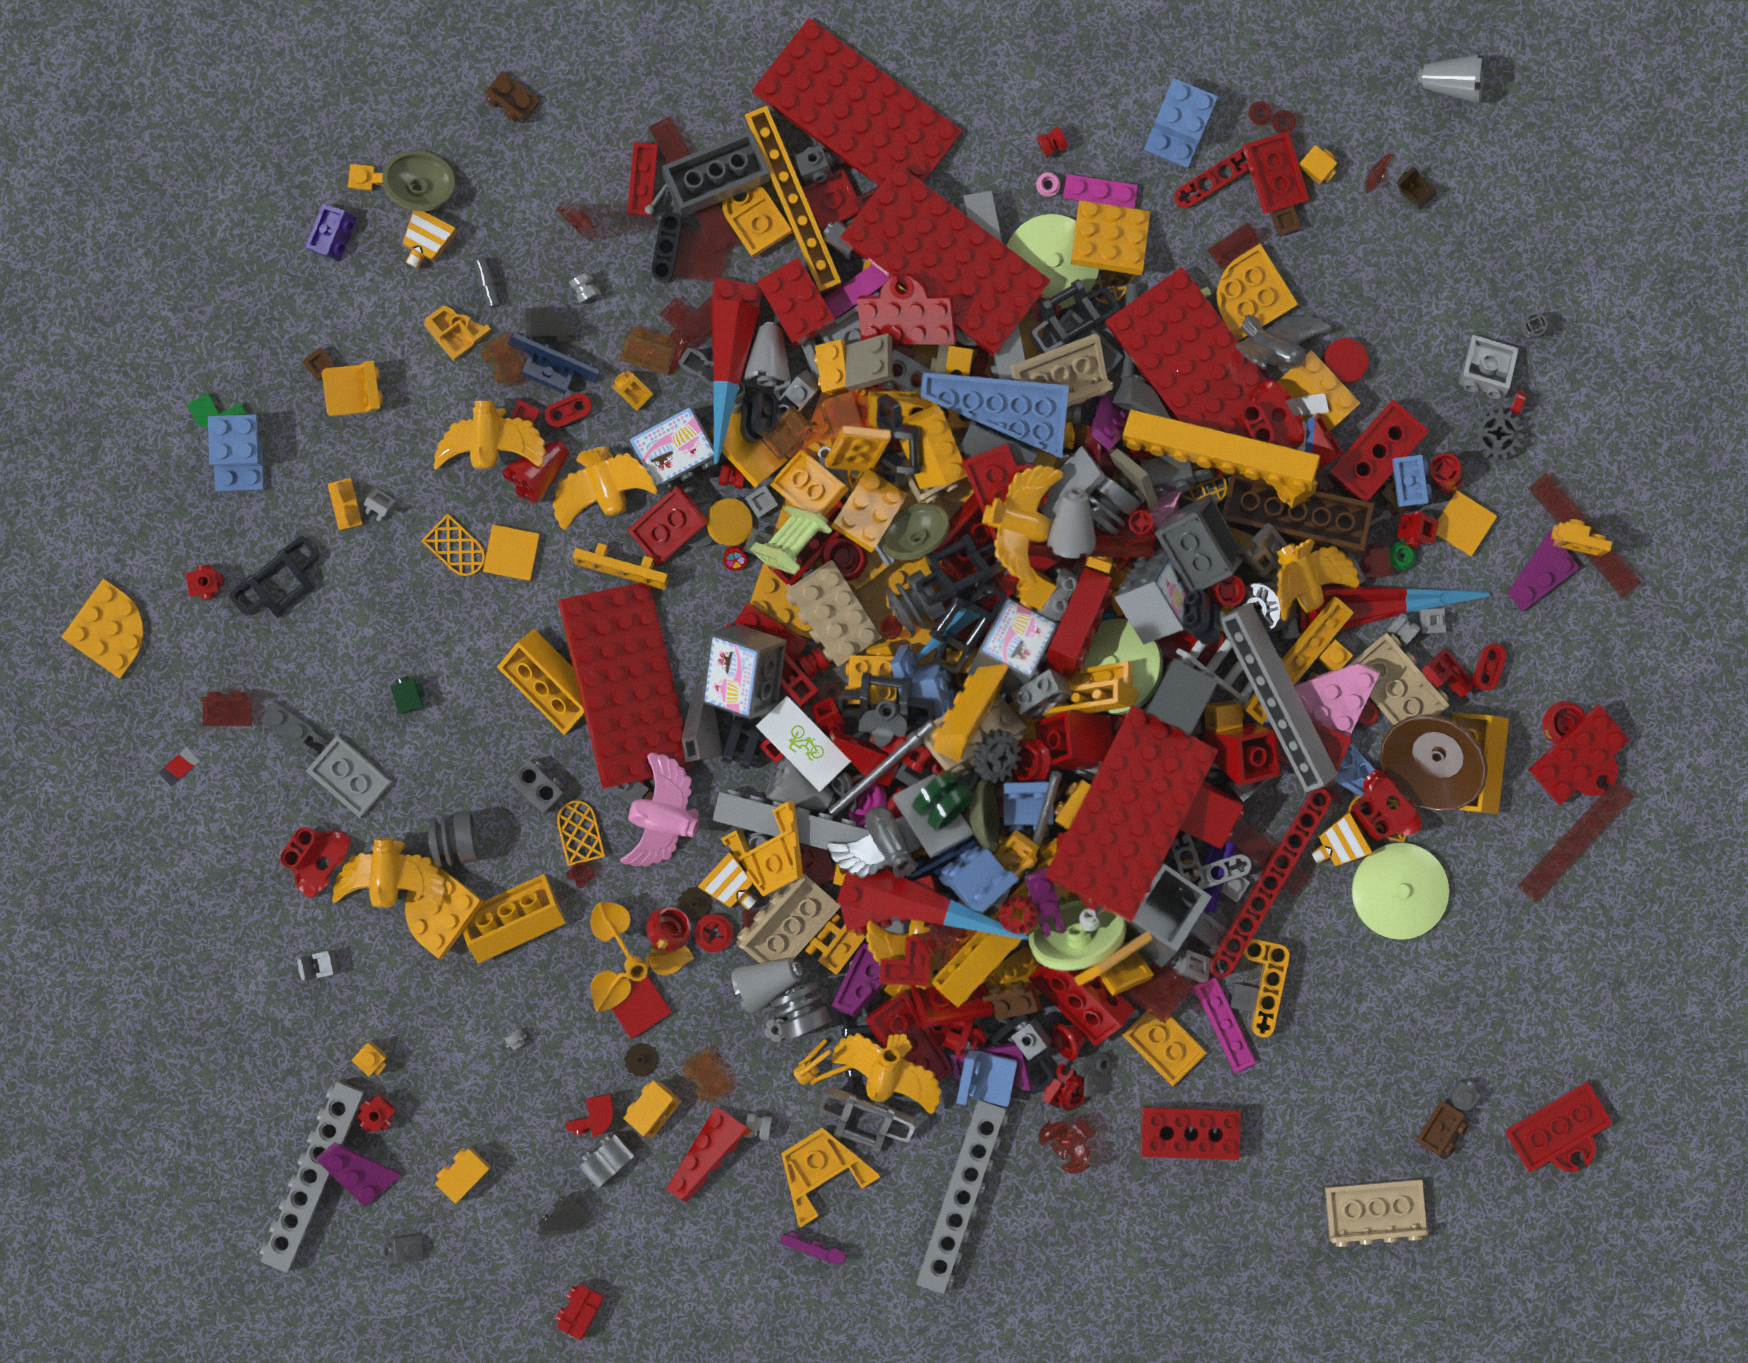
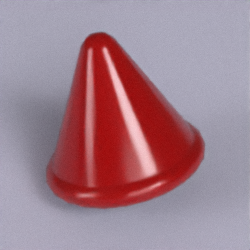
[1051,1023,1087,1061]

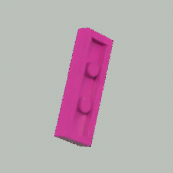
[1063,174,1138,209]

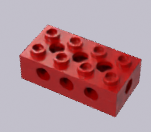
[1326,399,1429,502]
[1028,963,1135,1046]
[1140,1106,1241,1160]

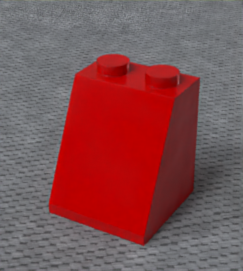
[1035,710,1113,770]
[1202,722,1280,785]
[1179,780,1244,849]

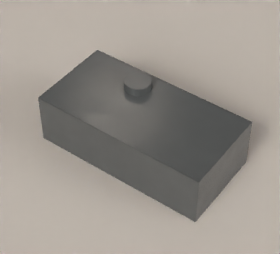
[662,130,770,218]

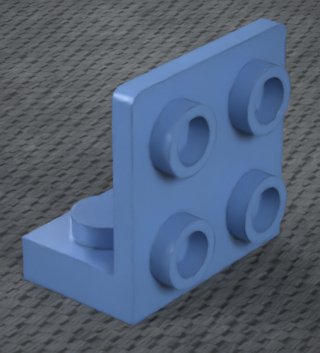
[1392,455,1431,507]
[956,1049,1018,1107]

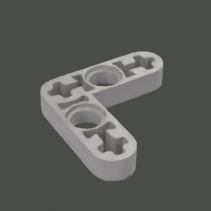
[1171,830,1252,890]

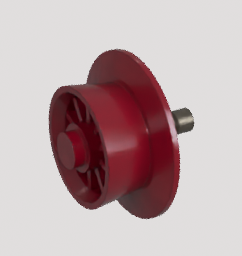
[1058,424,1116,479]

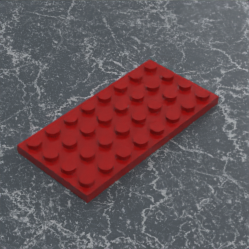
[752,18,963,186]
[839,164,1051,356]
[1104,266,1295,477]
[558,582,694,789]
[1044,705,1219,923]

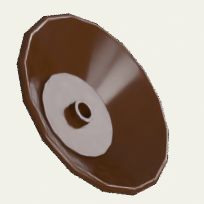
[1380,714,1488,812]

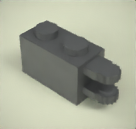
[1141,456,1213,497]

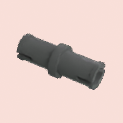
[473,257,502,308]

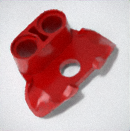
[1241,380,1305,449]
[1350,769,1423,841]
[280,827,351,898]

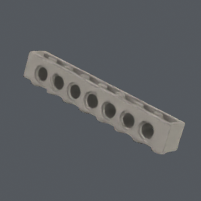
[260,1080,366,1273]
[916,1100,1009,1294]

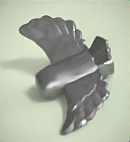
[1235,314,1332,369]
[827,805,923,879]

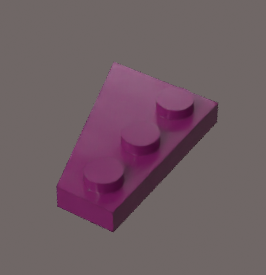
[1091,393,1130,451]
[1507,530,1580,612]
[832,943,884,1016]
[950,1043,1032,1091]
[316,1142,401,1207]

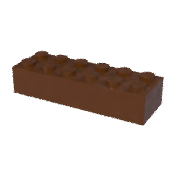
[1222,473,1374,555]

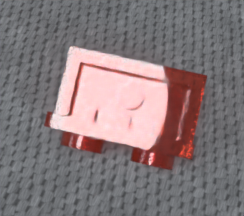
[201,692,252,726]

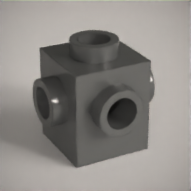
[794,145,834,186]

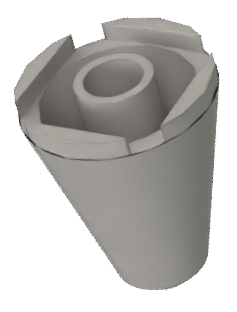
[1418,54,1484,103]
[743,322,791,391]
[1047,487,1096,558]
[766,757,836,813]
[732,959,802,1014]

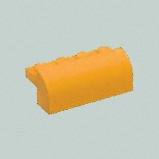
[1038,661,1138,720]

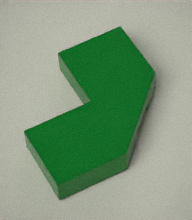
[186,393,247,429]

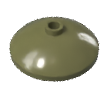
[382,151,455,211]
[880,504,950,560]
[966,779,1000,851]

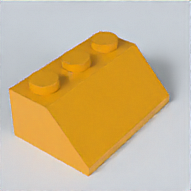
[1277,350,1360,431]
[899,404,967,489]

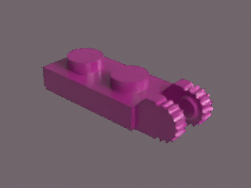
[1025,868,1065,938]
[779,1231,845,1265]

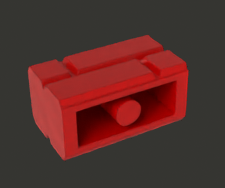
[555,1282,606,1341]

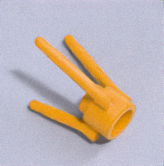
[793,1039,853,1085]

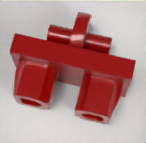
[944,1019,987,1059]

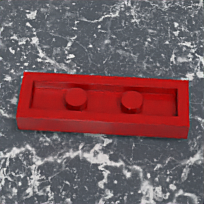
[627,142,658,217]
[734,602,808,662]

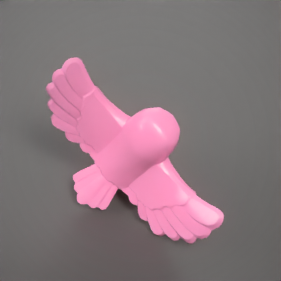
[620,753,699,867]

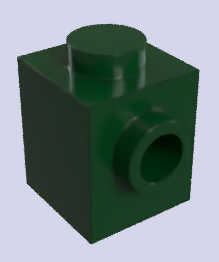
[390,676,425,714]

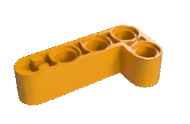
[1243,939,1289,1038]

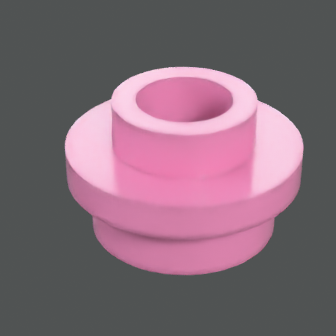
[1036,173,1060,197]

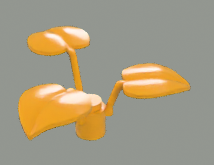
[590,901,694,1013]

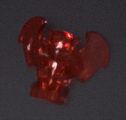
[920,922,972,962]
[1038,1116,1095,1174]

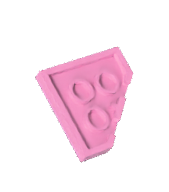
[1294,662,1380,737]

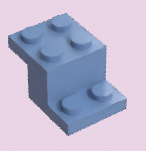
[1143,78,1218,169]
[208,415,264,492]
[890,644,957,719]
[1003,782,1053,834]
[938,846,1018,912]

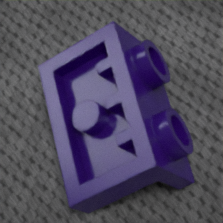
[305,204,357,262]

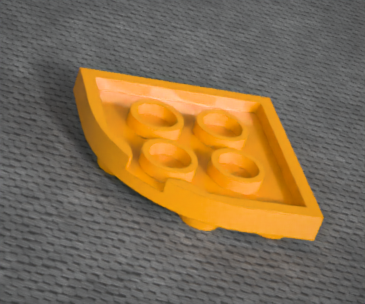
[1216,244,1298,342]
[61,579,144,679]
[405,859,484,960]

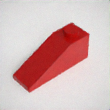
[780,653,819,710]
[829,729,901,786]

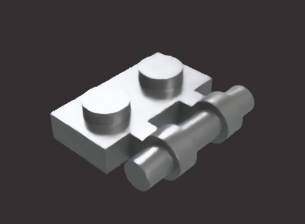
[1240,523,1287,582]

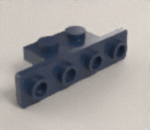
[507,333,601,394]
[892,831,977,884]

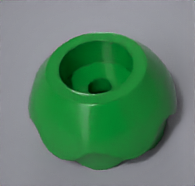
[1387,541,1417,571]

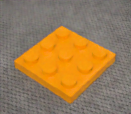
[1070,200,1150,275]

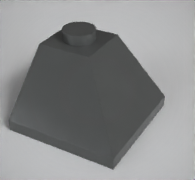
[1112,375,1171,419]

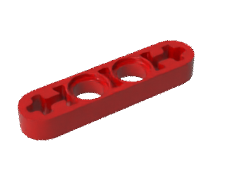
[1174,148,1250,209]

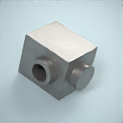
[1011,1018,1052,1060]

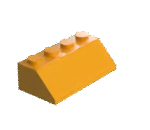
[497,629,585,735]
[932,664,1009,763]
[1452,713,1509,814]
[463,874,566,964]

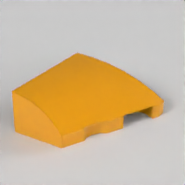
[424,305,491,361]

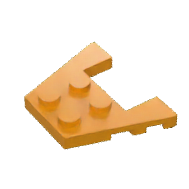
[721,801,803,896]
[781,1127,880,1227]

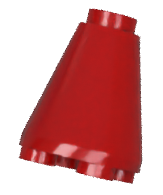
[501,440,570,505]

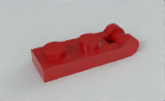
[868,735,933,774]

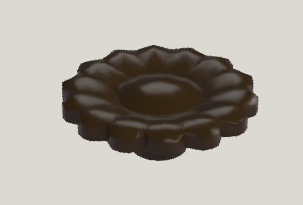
[678,887,711,920]
[624,1043,658,1077]

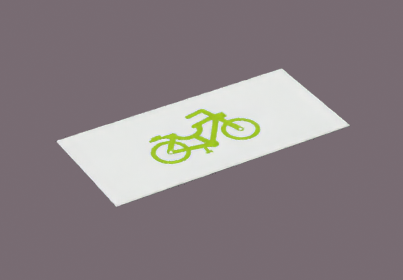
[756,696,851,792]

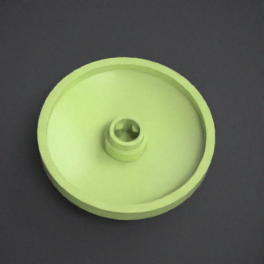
[1007,214,1099,310]
[1082,619,1163,715]
[1352,843,1449,939]
[1029,898,1126,970]

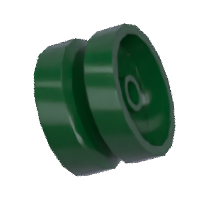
[911,769,974,832]

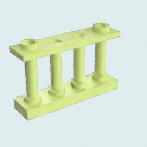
[750,506,832,574]

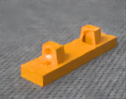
[572,543,669,590]

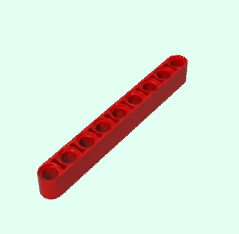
[1208,789,1331,977]

